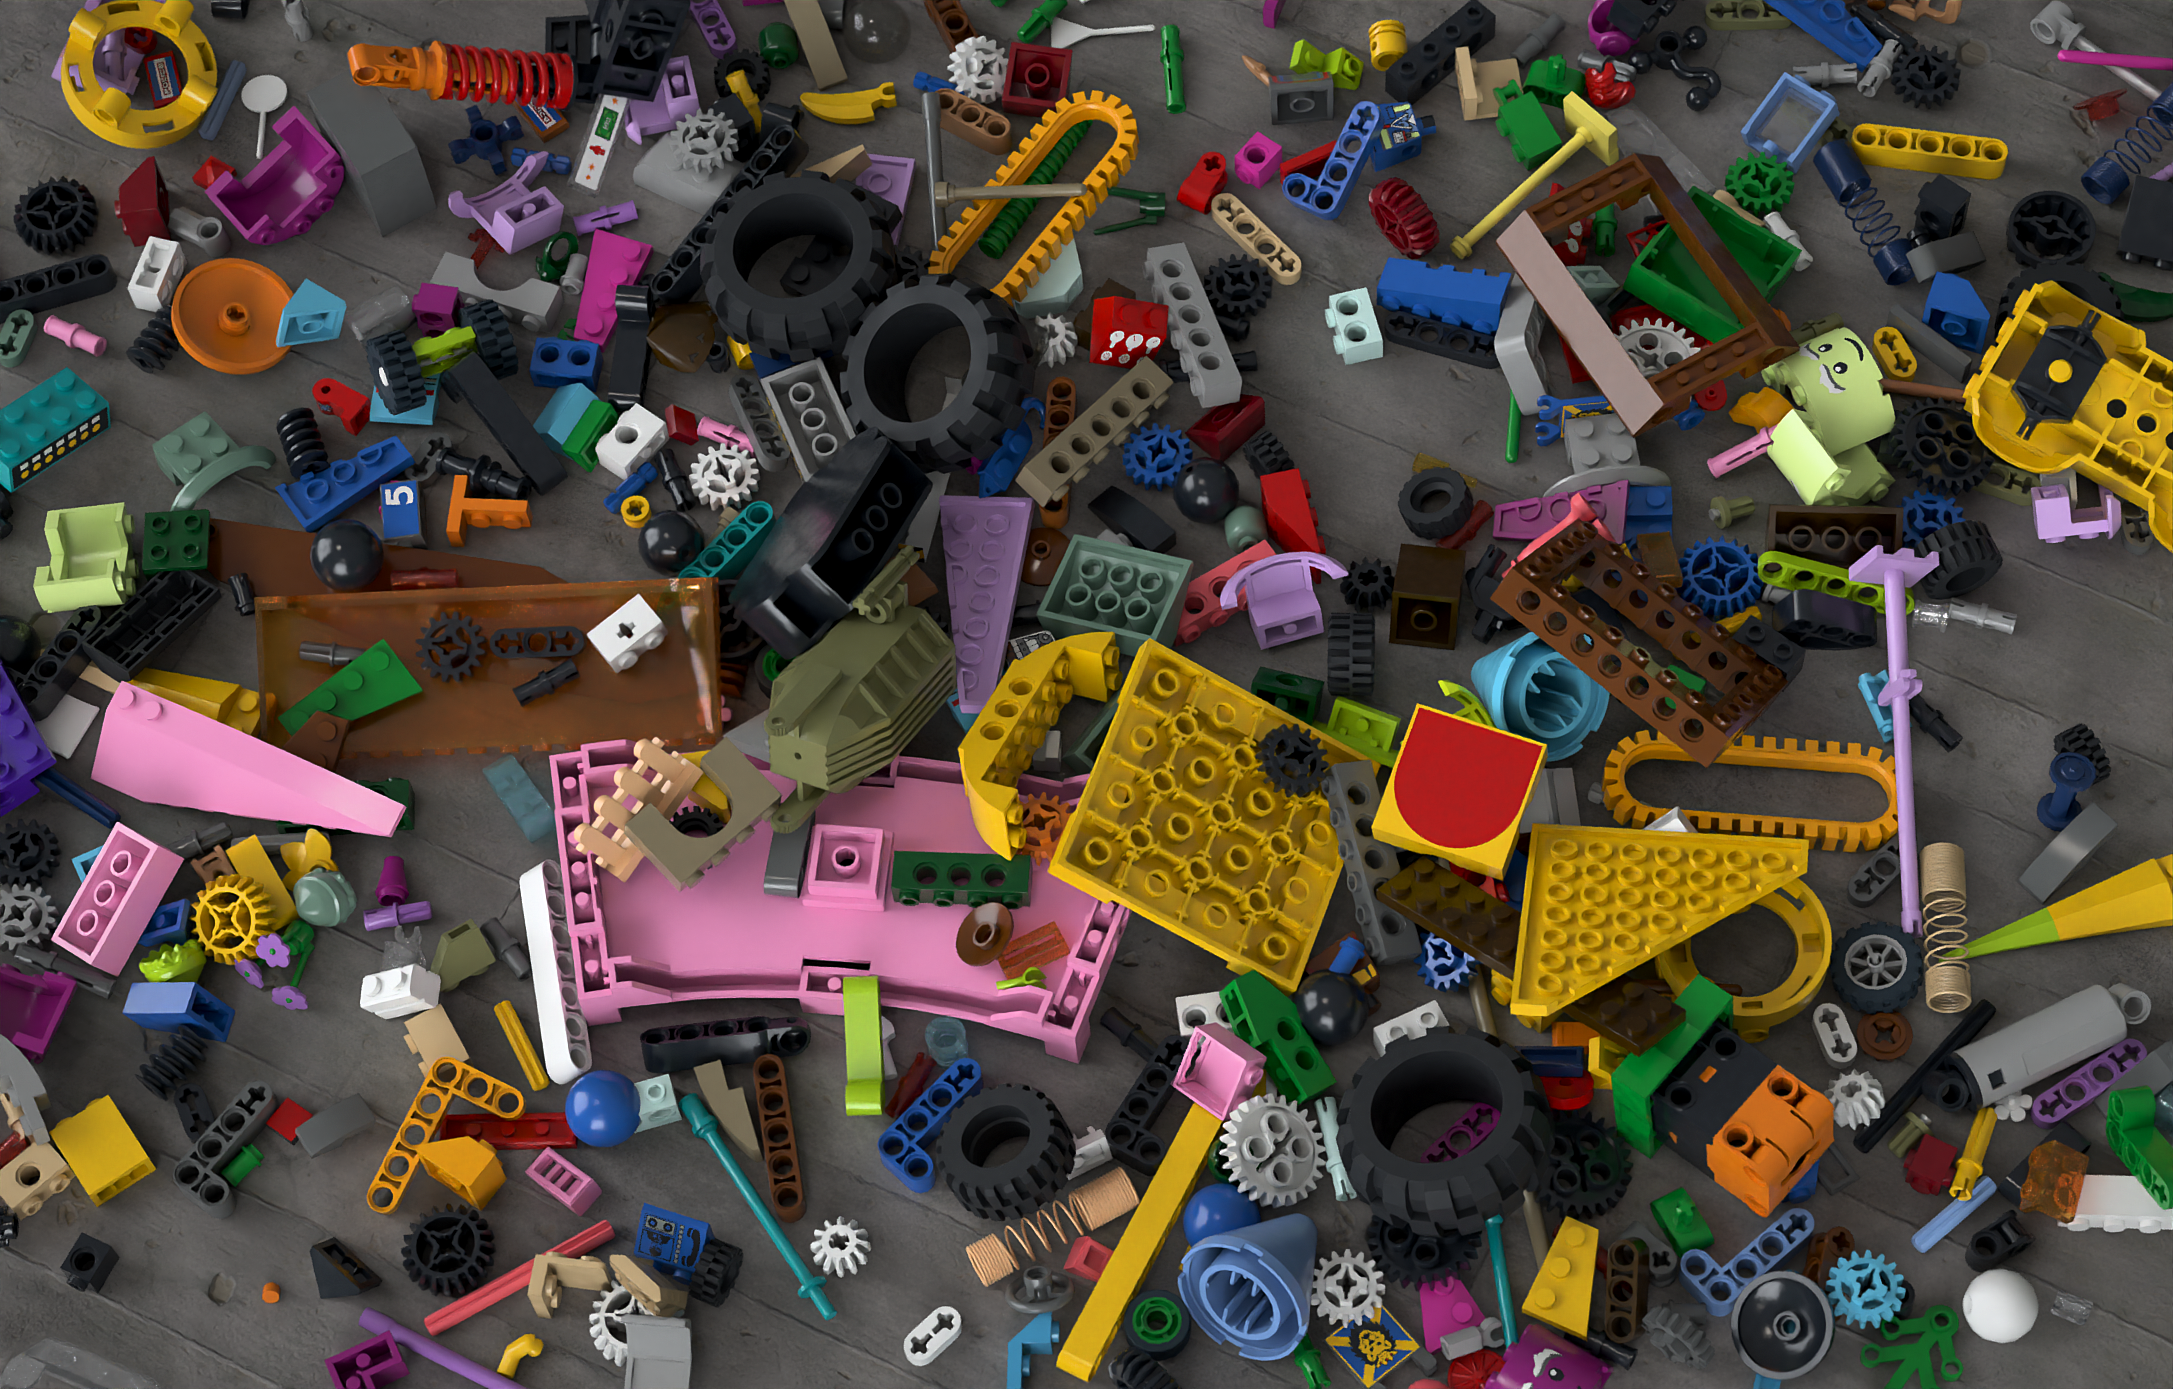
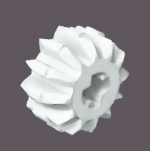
[1026,312,1078,369]
[1824,1069,1885,1130]
[811,1216,871,1278]

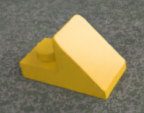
[1588,1036,1630,1090]

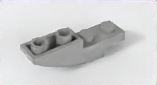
[0,1034,52,1146]

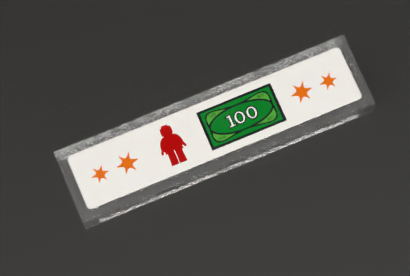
[567,94,631,198]

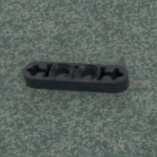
[1384,311,1500,369]

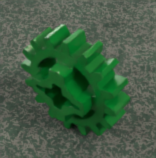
[1724,152,1794,217]

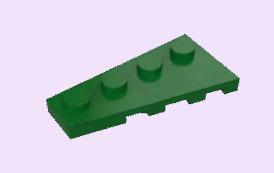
[278,638,424,736]

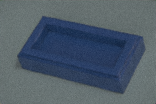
[1515,1046,1584,1077]

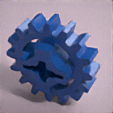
[1122,423,1193,492]
[1896,488,1966,548]
[1414,932,1483,992]

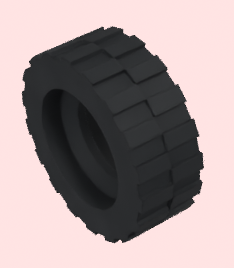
[1398,467,1474,540]

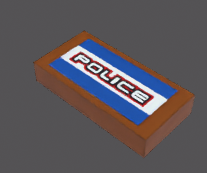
[512,98,570,143]

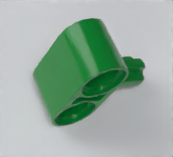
[1522,53,1586,109]
[1649,1187,1714,1259]

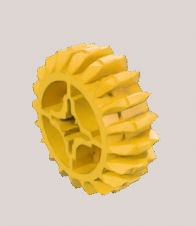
[188,874,279,965]

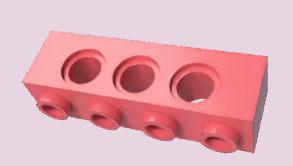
[1174,539,1277,647]

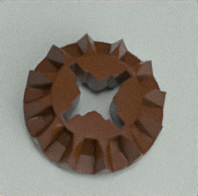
[1857,1010,1913,1062]

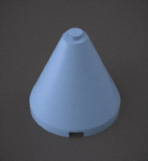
[1178,1213,1318,1361]

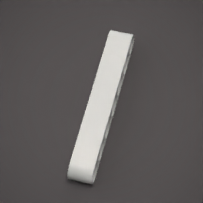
[520,859,592,1084]

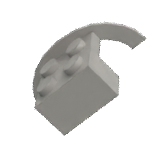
[1543,413,1671,498]

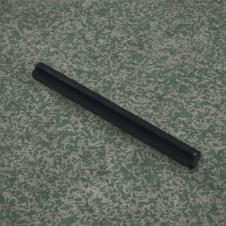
[1853,999,1996,1154]

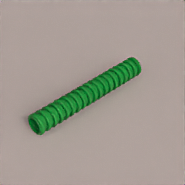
[978,120,1093,259]

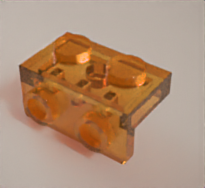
[2019,1140,2089,1224]

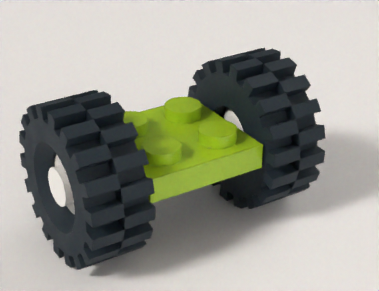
[365,299,519,416]

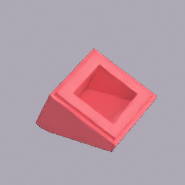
[1063,1236,1114,1282]

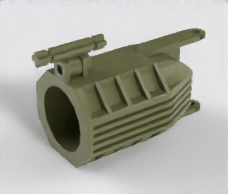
[764,545,957,834]

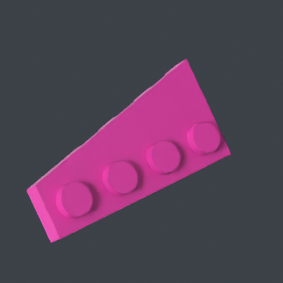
[573,228,654,353]

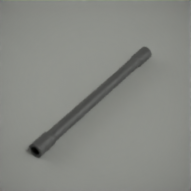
[921,92,947,251]

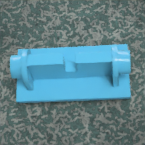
[1858,669,1912,744]

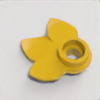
[280,828,339,891]

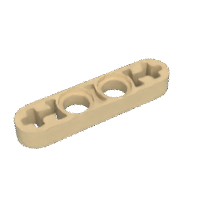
[1211,193,1302,285]

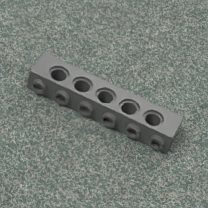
[1321,760,1422,967]

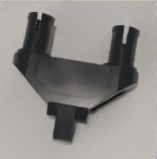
[1465,544,1563,645]

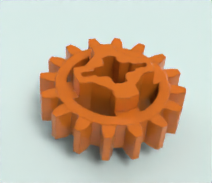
[1015,792,1072,866]

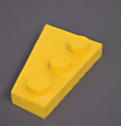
[1521,1216,1599,1341]

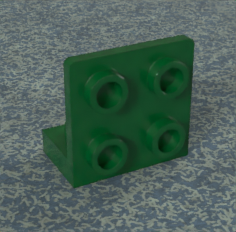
[142,509,211,582]

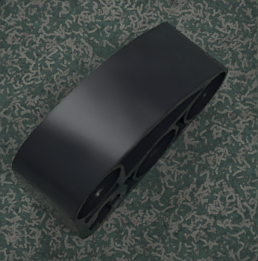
[1772,589,1877,650]

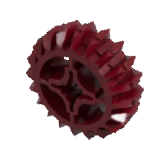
[1369,177,1440,260]

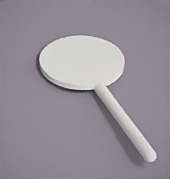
[241,75,288,159]

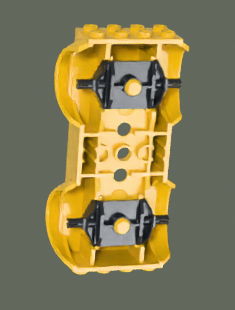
[1962,280,2173,553]

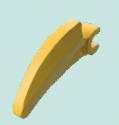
[800,82,897,124]

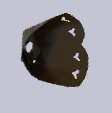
[646,301,718,373]

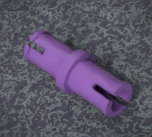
[573,200,638,236]

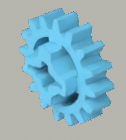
[1825,1250,1905,1329]

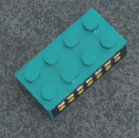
[0,367,111,493]

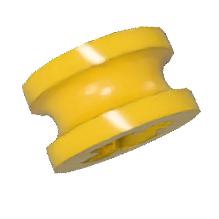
[621,496,652,528]

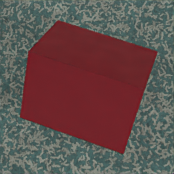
[1185,394,1265,462]

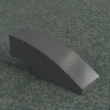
[2017,802,2118,905]

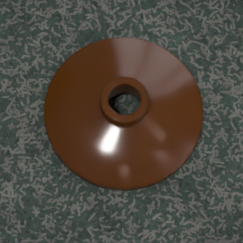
[1021,527,1070,587]
[956,902,1014,967]

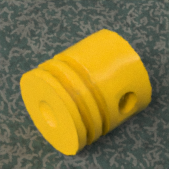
[1369,20,1408,72]

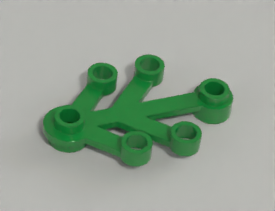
[1860,1305,1963,1389]

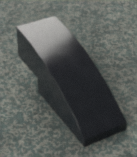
[1088,485,1176,554]

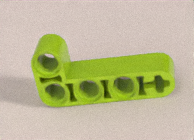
[843,976,886,1116]

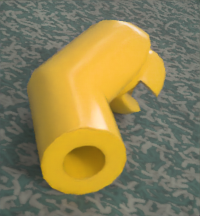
[496,1334,543,1379]

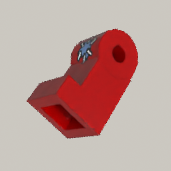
[312,378,371,436]

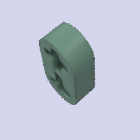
[0,309,38,368]

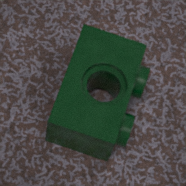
[1250,666,1325,726]

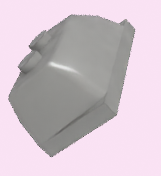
[633,131,745,215]

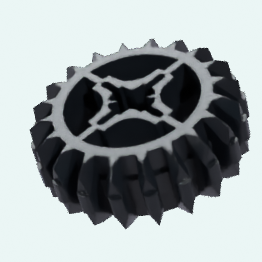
[13,176,99,256]
[401,1203,496,1298]
[1108,1346,1182,1389]

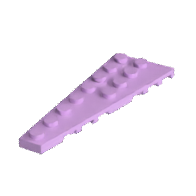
[939,495,1035,714]

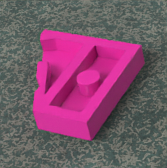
[1419,1276,1486,1355]

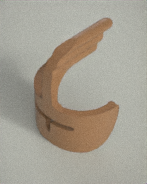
[1888,0,1963,24]

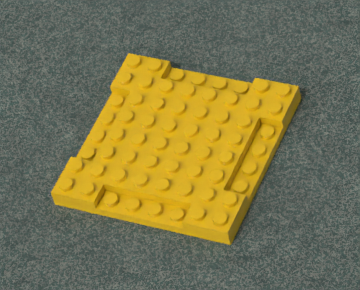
[1047,638,1381,997]

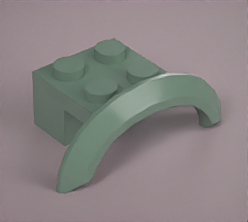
[152,411,276,511]

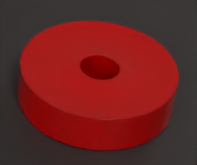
[1540,1070,1594,1110]

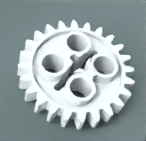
[1614,318,1701,401]
[1219,1093,1326,1208]

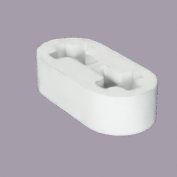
[1812,1003,1857,1069]
[904,1306,962,1366]

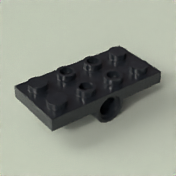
[545,15,603,66]

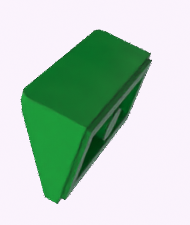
[561,400,619,473]

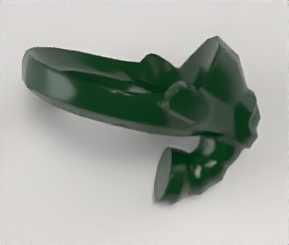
[535,231,579,282]

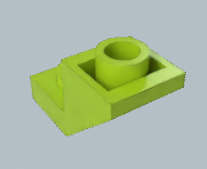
[1289,39,1364,90]

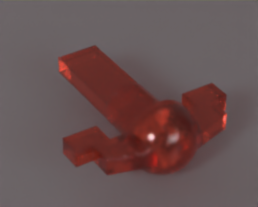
[467,229,505,270]

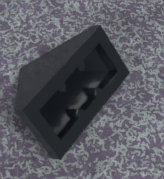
[310,1237,382,1299]

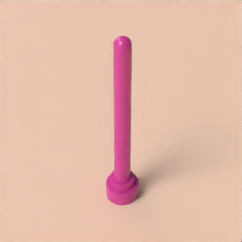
[2057,49,2173,71]

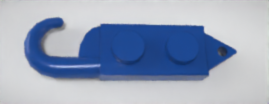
[976,397,1046,499]

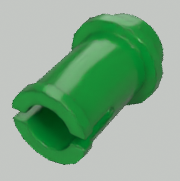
[220,1143,265,1187]

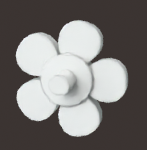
[1993,1090,2033,1122]

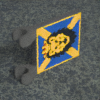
[1323,1303,1438,1389]

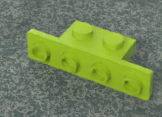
[1312,696,1401,771]

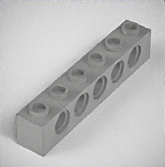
[1142,242,1242,408]

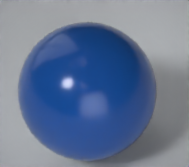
[565,1070,641,1148]
[1183,1183,1261,1248]

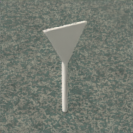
[1051,17,1155,49]

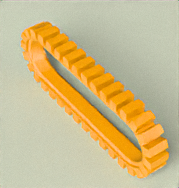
[928,90,1139,307]
[1601,730,1898,852]

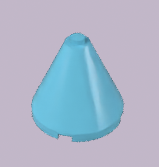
[1471,632,1610,761]

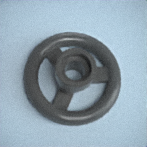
[1005,1265,1075,1314]

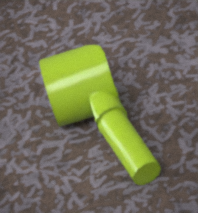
[996,967,1047,990]

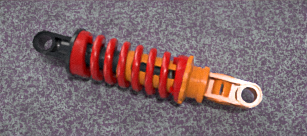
[347,41,604,111]

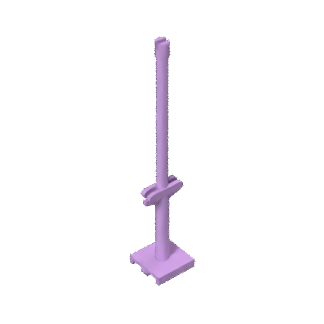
[1848,545,1939,938]

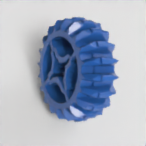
[1675,535,1764,622]

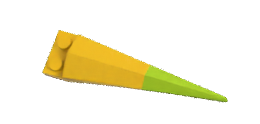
[1939,854,2173,962]

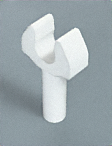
[882,1016,898,1080]

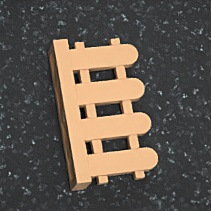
[574,737,704,882]

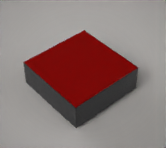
[265,1097,313,1146]

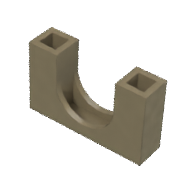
[624,737,782,892]

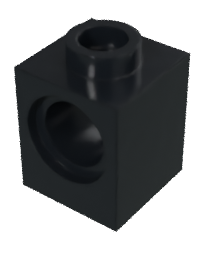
[60,1232,120,1293]

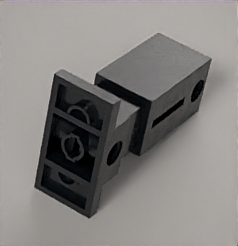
[585,0,691,102]

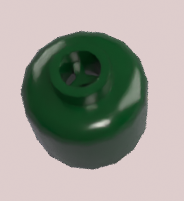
[758,22,799,69]

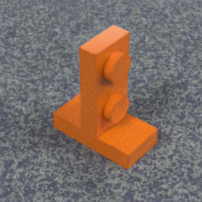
[446,475,533,547]

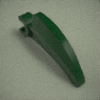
[2097,272,2173,322]

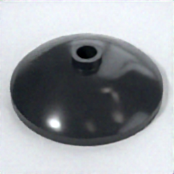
[1731,1271,1835,1380]

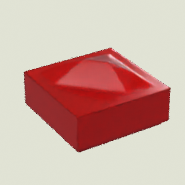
[192,156,237,190]

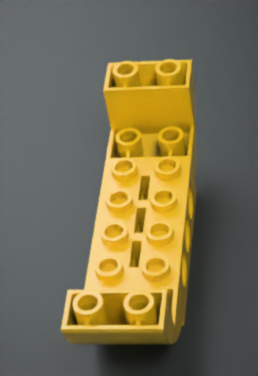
[958,632,1123,861]

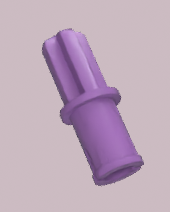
[363,901,432,931]

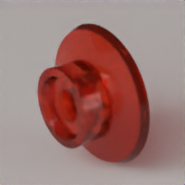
[2072,88,2127,121]

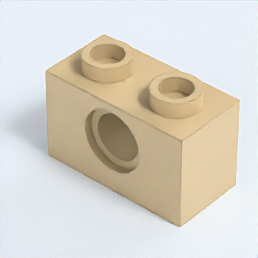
[0,1141,75,1220]

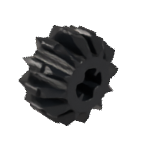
[1340,556,1395,613]

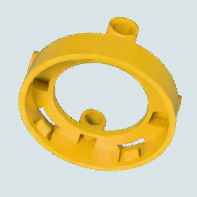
[61,0,218,149]
[1655,878,1832,1043]

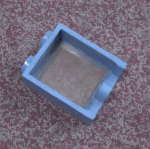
[1741,72,1840,175]

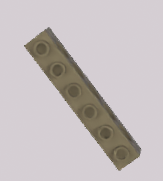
[1015,356,1174,507]

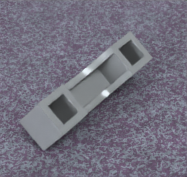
[430,252,565,333]

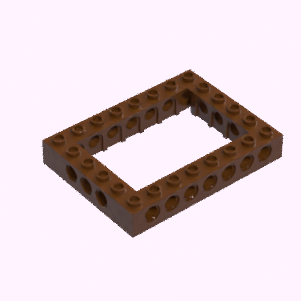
[1490,518,1789,768]

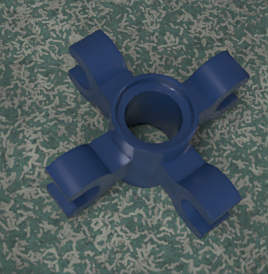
[448,105,524,175]

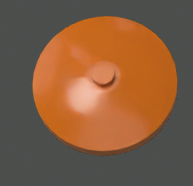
[171,258,294,375]

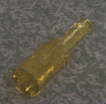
[1412,452,1478,488]

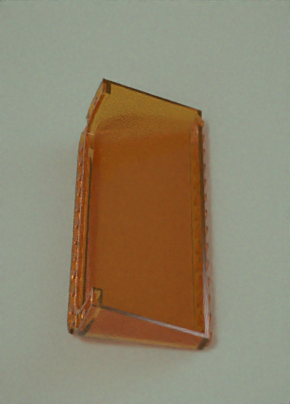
[254,577,722,759]

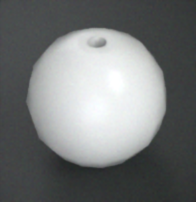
[1963,1269,2039,1343]

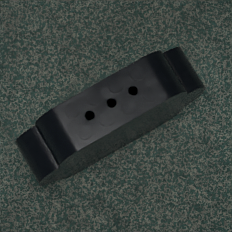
[729,427,933,660]

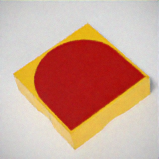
[1372,703,1548,881]

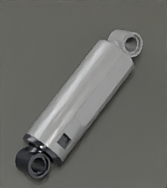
[1922,983,2151,1112]

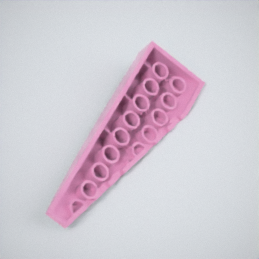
[91,681,407,837]

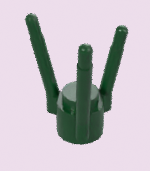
[1093,186,1165,235]

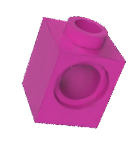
[1234,131,1283,189]

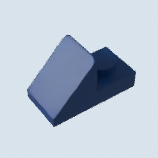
[137,899,194,947]

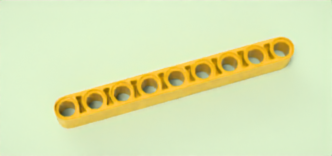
[1056,1102,1228,1383]

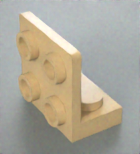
[1455,47,1523,121]
[527,1252,613,1319]

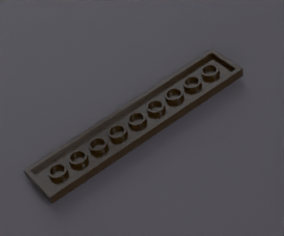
[1377,856,1686,1057]

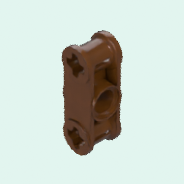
[923,0,985,62]
[1802,1226,1855,1323]

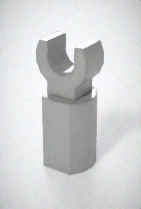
[1440,1317,1505,1360]

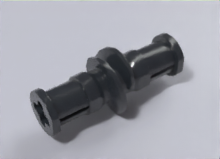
[436,447,532,500]

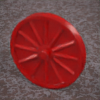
[1447,1349,1506,1389]

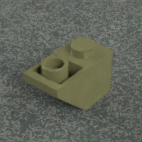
[430,918,496,993]

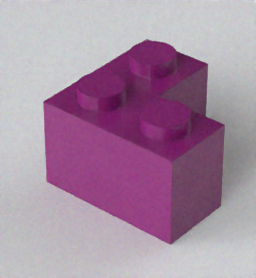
[324,1330,410,1389]

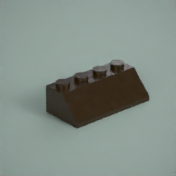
[1765,504,1904,572]

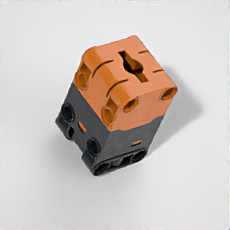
[1650,1020,1835,1218]

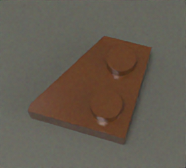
[281,710,352,773]

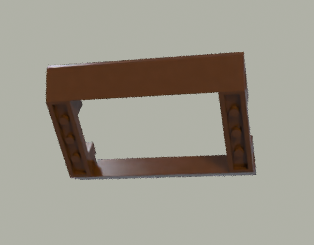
[1496,153,1800,438]

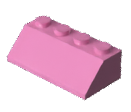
[51,822,184,977]

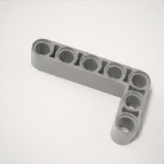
[1494,272,1558,416]

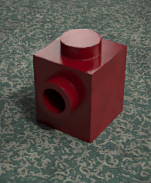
[1903,1134,1958,1196]

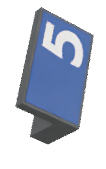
[380,479,428,550]

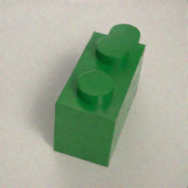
[1493,79,1562,171]

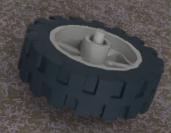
[1830,921,1924,1015]

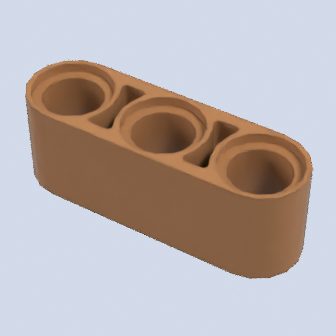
[936,88,1012,155]

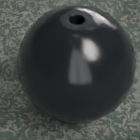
[1173,457,1239,524]
[638,510,705,577]

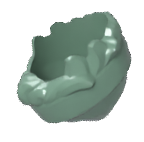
[293,867,358,927]

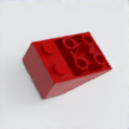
[1260,468,1326,584]

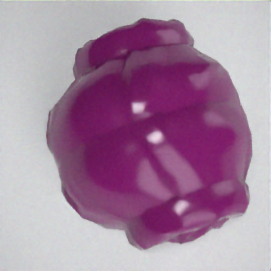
[1588,0,1641,57]

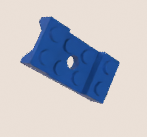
[1611,486,1676,614]

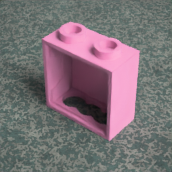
[1172,1022,1267,1121]

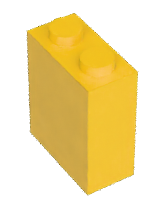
[49,1095,156,1207]

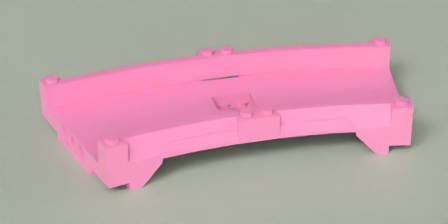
[549,739,1132,1064]

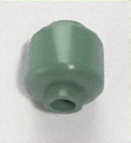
[1224,506,1269,553]

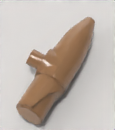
[1242,55,1272,86]

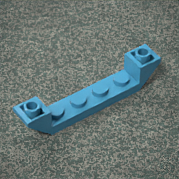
[1007,1311,1060,1389]

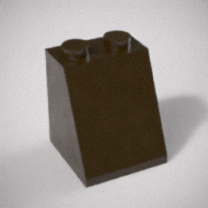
[1389,543,1466,650]

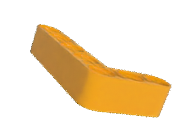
[367,1056,526,1215]

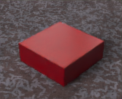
[665,404,699,446]

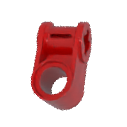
[1177,151,1228,215]

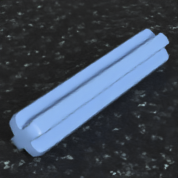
[1911,1176,1997,1253]

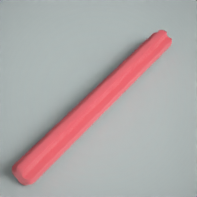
[424,1220,615,1336]

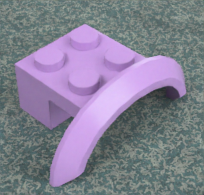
[623,55,700,145]
[448,151,564,255]
[2031,484,2121,543]
[1220,552,1349,650]

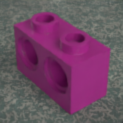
[412,283,465,339]

